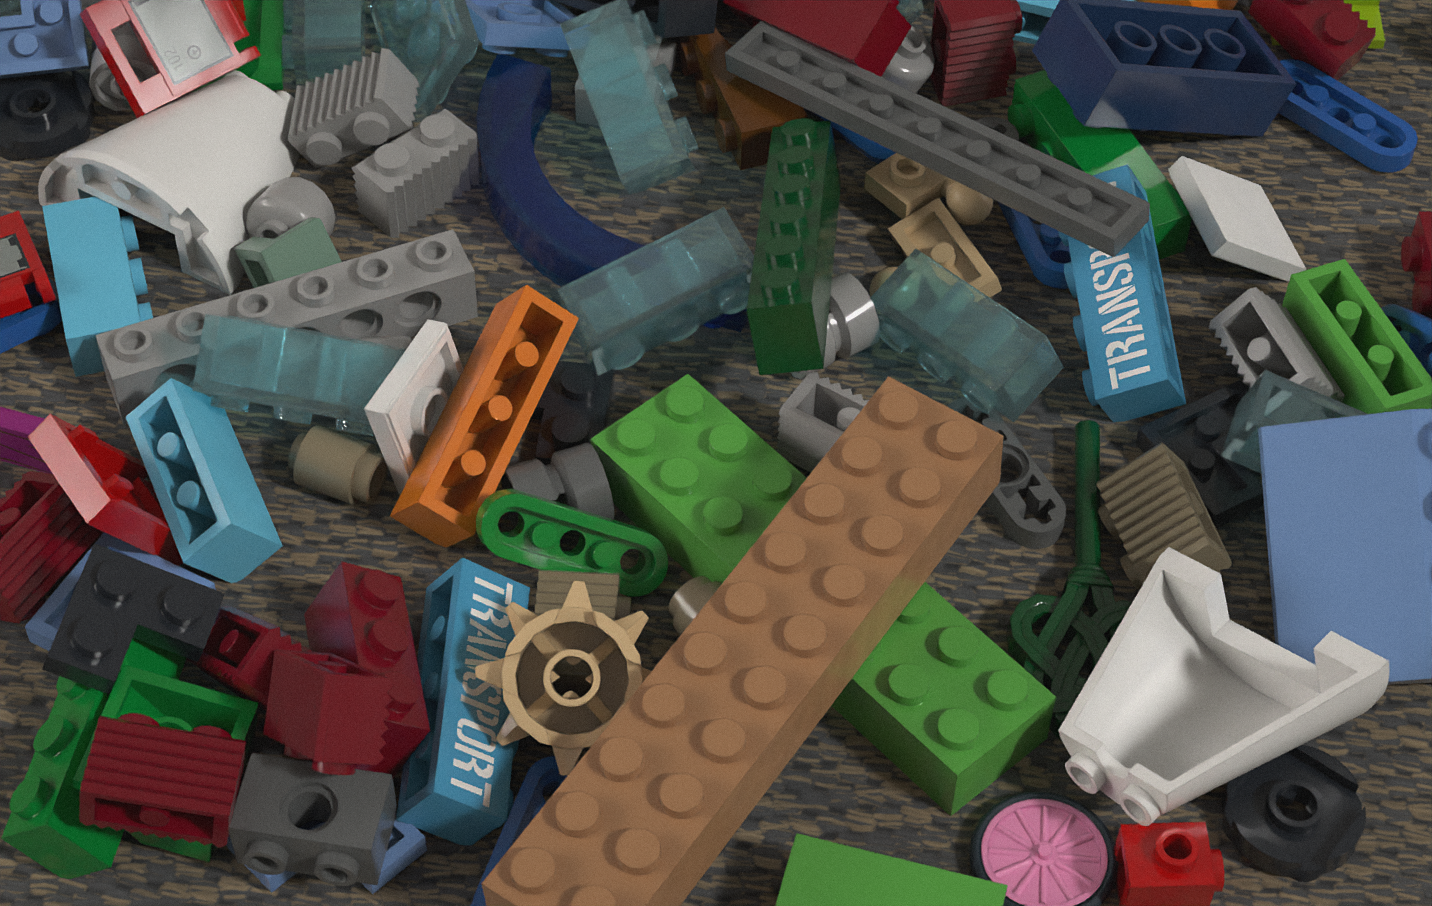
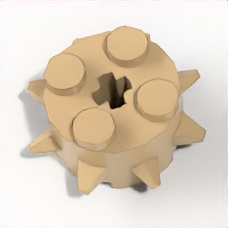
[475,581,652,776]

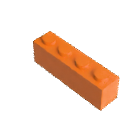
[390,285,579,548]

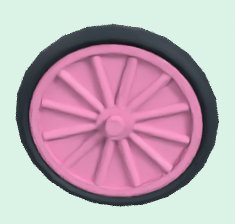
[969,792,1119,906]

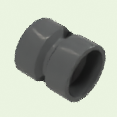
[500,442,614,533]

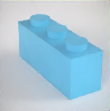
[42,196,153,377]
[126,378,283,583]

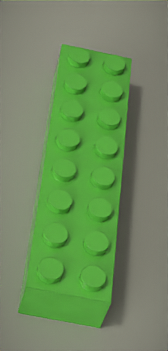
[591,374,1056,816]

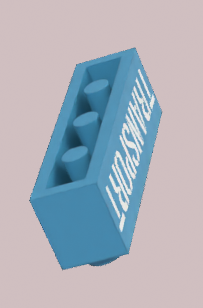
[1058,164,1186,422]
[396,557,530,845]

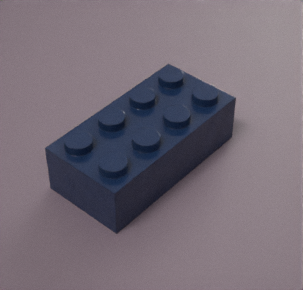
[1032,0,1297,137]

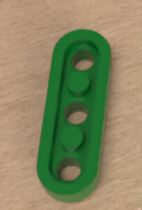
[476,489,668,597]

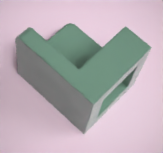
[234,217,342,288]

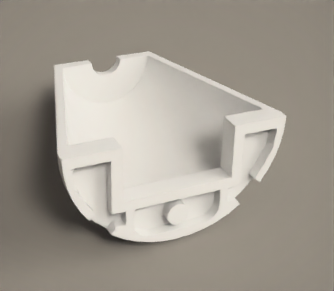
[38,70,301,295]
[1058,547,1390,826]

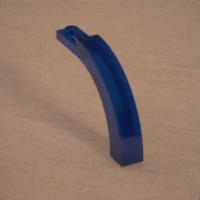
[477,54,751,333]

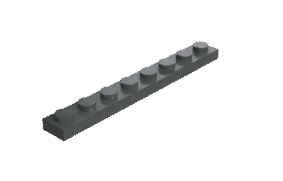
[725,21,1150,257]

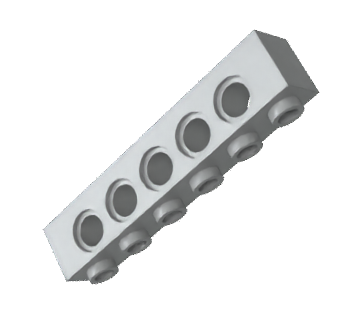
[95,229,478,425]

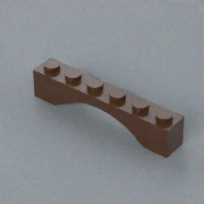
[669,28,808,170]

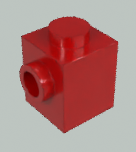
[1114,822,1225,906]

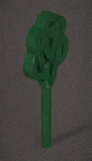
[1006,420,1132,742]

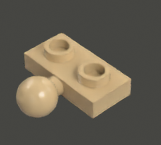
[864,153,993,225]
[870,197,1002,322]

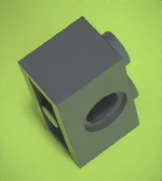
[229,753,397,886]

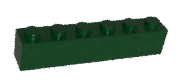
[747,118,841,375]

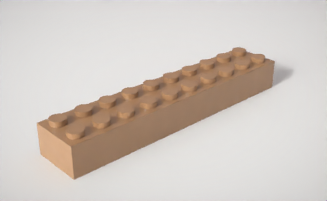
[481,376,1004,906]

